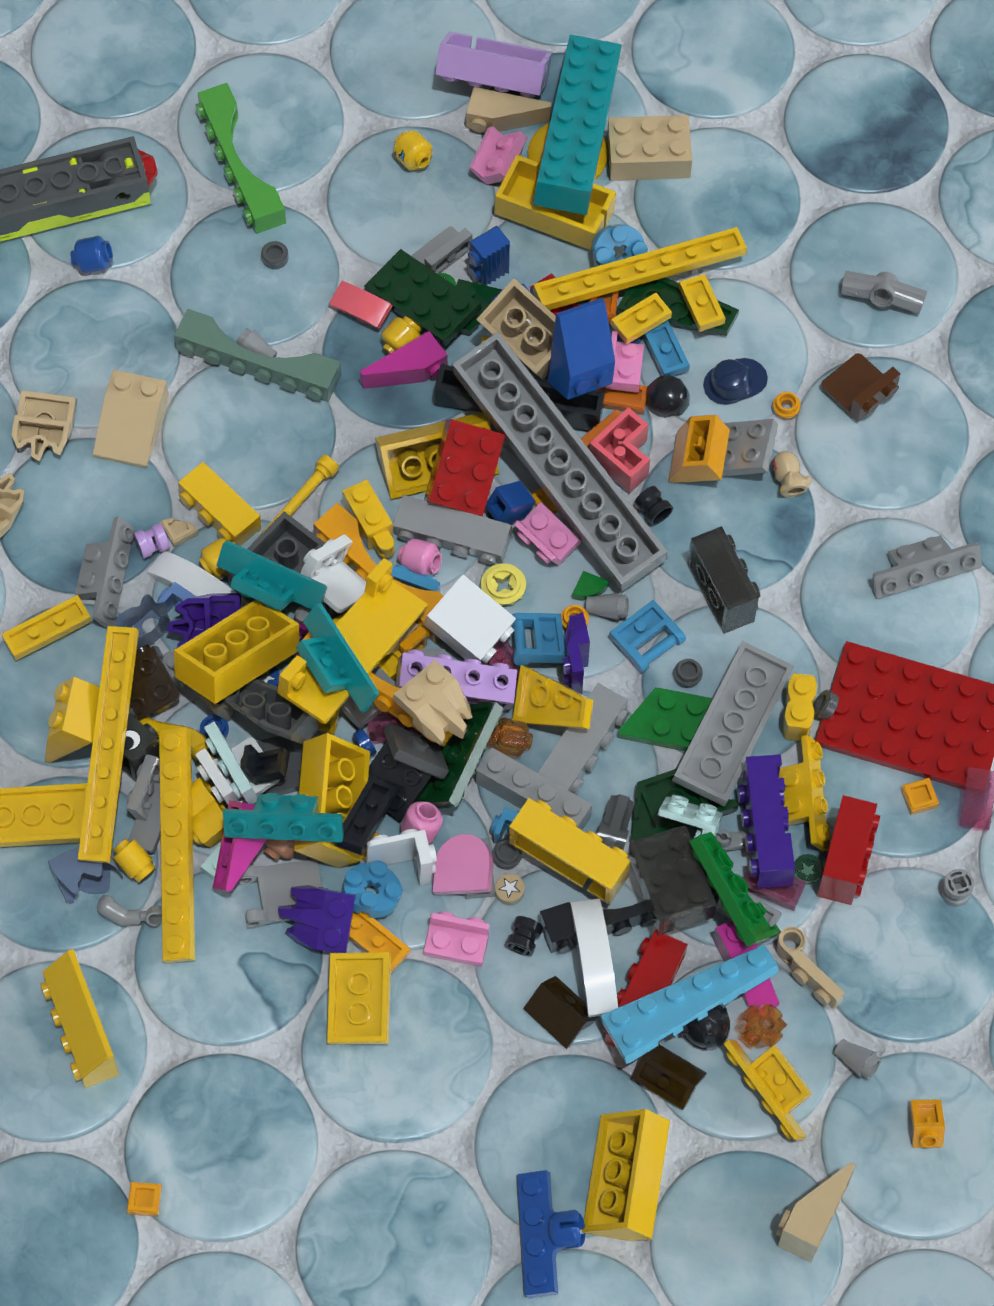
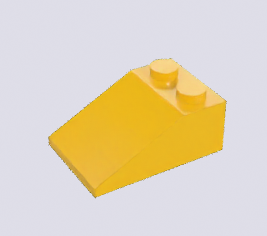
[44,677,100,763]

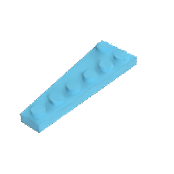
[600,945,779,1064]

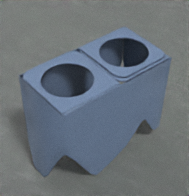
[114,594,170,649]
[48,846,123,904]

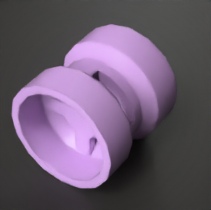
[133,523,170,559]

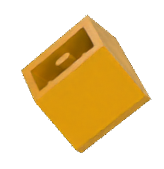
[669,415,730,483]

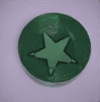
[794,854,823,885]

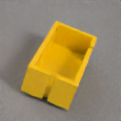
[495,154,616,251]
[509,798,630,905]

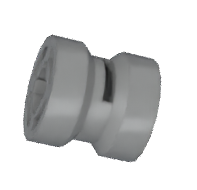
[941,869,974,907]

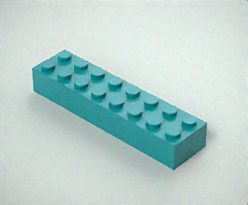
[533,34,622,215]

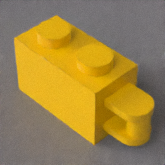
[342,479,394,559]

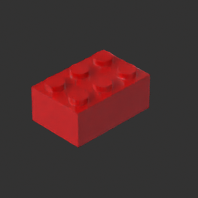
[424,419,505,517]
[817,795,881,905]

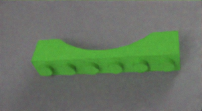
[195,83,286,234]

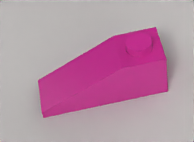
[360,331,448,389]
[212,800,267,892]
[713,920,780,1017]

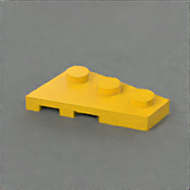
[512,665,593,729]

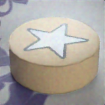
[495,874,525,905]

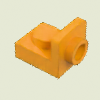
[910,1099,945,1148]

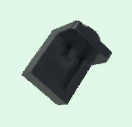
[241,744,290,784]

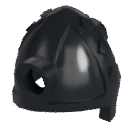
[682,1005,730,1051]

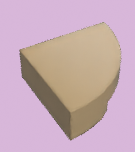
[160,518,199,547]

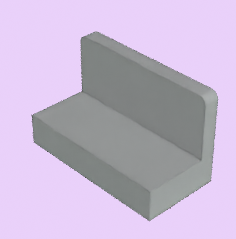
[412,226,473,274]

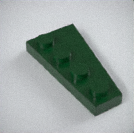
[616,277,739,336]

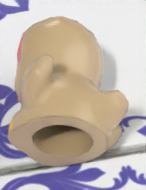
[772,451,812,498]

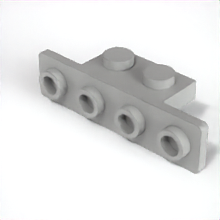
[75,516,135,628]
[872,535,982,599]
[126,746,193,853]

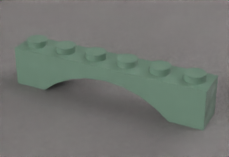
[174,309,341,402]

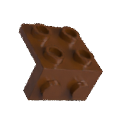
[821,353,901,422]

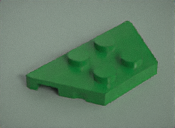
[618,687,713,752]

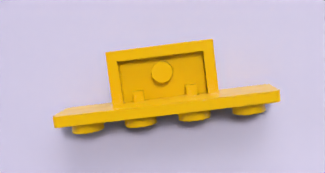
[779,735,831,852]
[724,1039,813,1141]

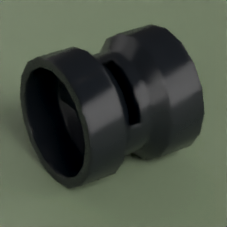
[634,486,673,525]
[505,916,543,956]

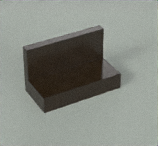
[523,976,598,1049]
[631,1044,707,1110]

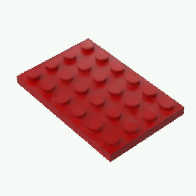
[815,641,994,795]

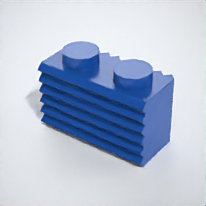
[468,226,510,286]

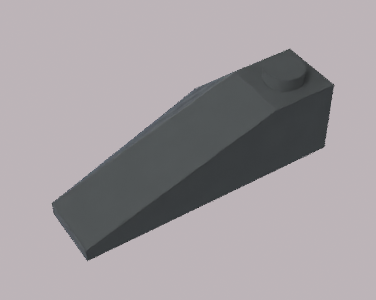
[222,679,319,744]

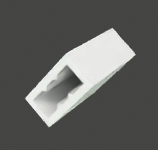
[423,575,516,664]

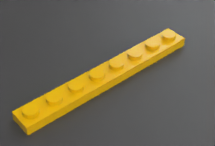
[533,227,747,310]
[78,626,139,863]
[159,727,195,963]

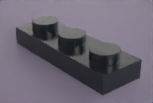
[334,777,397,855]

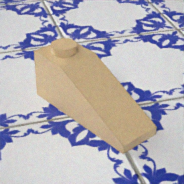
[466,87,552,132]

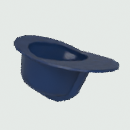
[703,358,768,405]

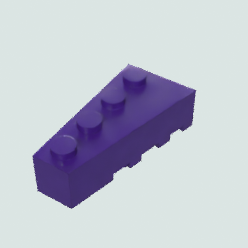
[737,754,795,888]

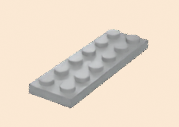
[672,641,794,807]

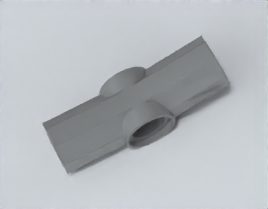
[841,271,927,314]

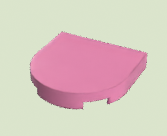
[433,834,493,895]

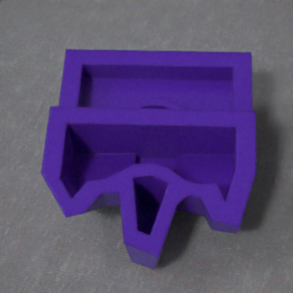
[166,593,242,649]
[561,613,590,694]
[278,885,356,953]

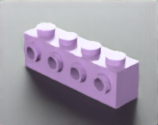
[395,650,517,710]

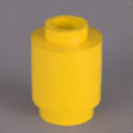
[113,838,155,882]

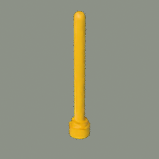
[257,454,340,538]

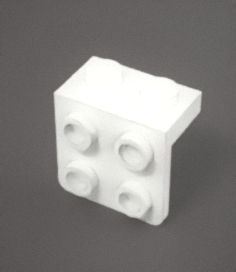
[300,534,366,613]
[195,737,280,805]
[366,829,437,886]

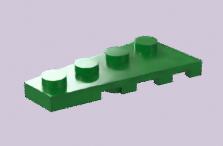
[689,832,781,947]

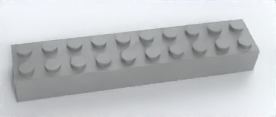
[452,332,668,593]

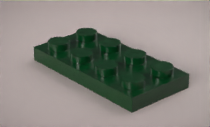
[364,249,482,347]
[417,702,504,809]

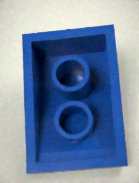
[548,298,615,400]

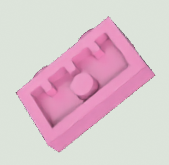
[469,126,527,185]
[606,331,644,392]
[514,502,582,566]
[424,911,489,967]

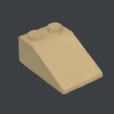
[93,369,169,468]
[776,1162,856,1263]

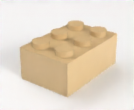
[607,115,692,181]
[476,278,556,380]

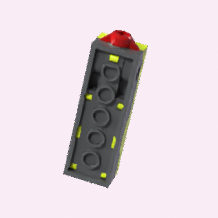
[0,136,158,242]

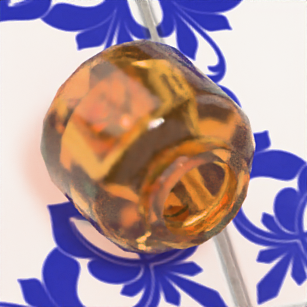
[488,717,533,758]

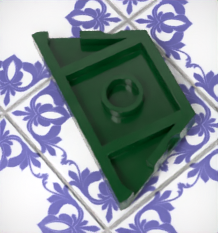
[631,768,738,846]

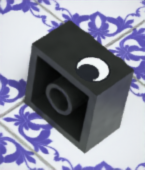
[122,707,159,782]

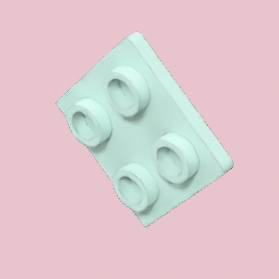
[658,795,723,837]

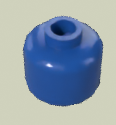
[70,236,113,274]

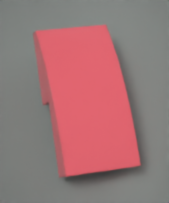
[329,281,392,329]

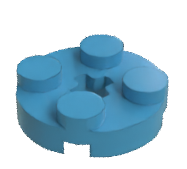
[591,224,648,267]
[342,861,403,918]

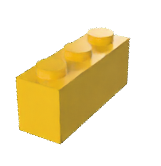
[178,462,262,546]

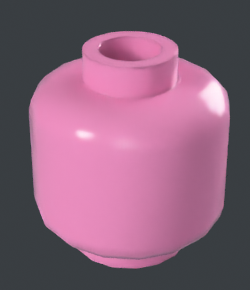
[398,539,442,576]
[401,801,443,844]

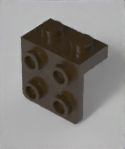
[129,644,180,721]

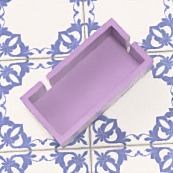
[435,31,553,97]

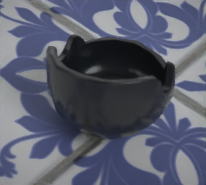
[646,375,690,417]

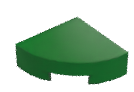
[572,571,609,600]

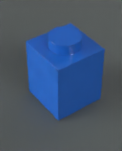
[486,481,536,524]

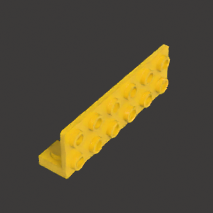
[277,558,427,724]

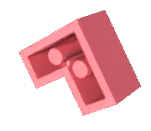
[589,407,650,493]

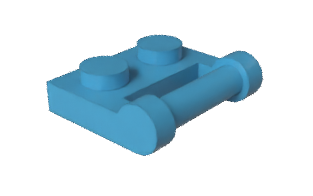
[609,600,686,673]
[511,613,566,666]

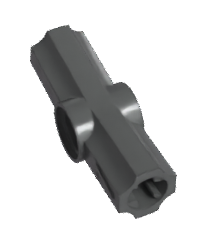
[589,794,635,881]

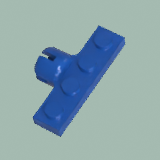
[517,1170,585,1298]

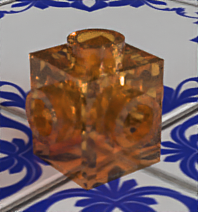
[735,1003,787,1049]

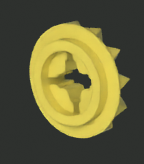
[481,563,526,606]

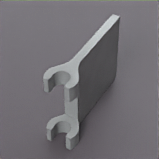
[239,859,322,929]

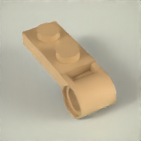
[776,927,845,1010]

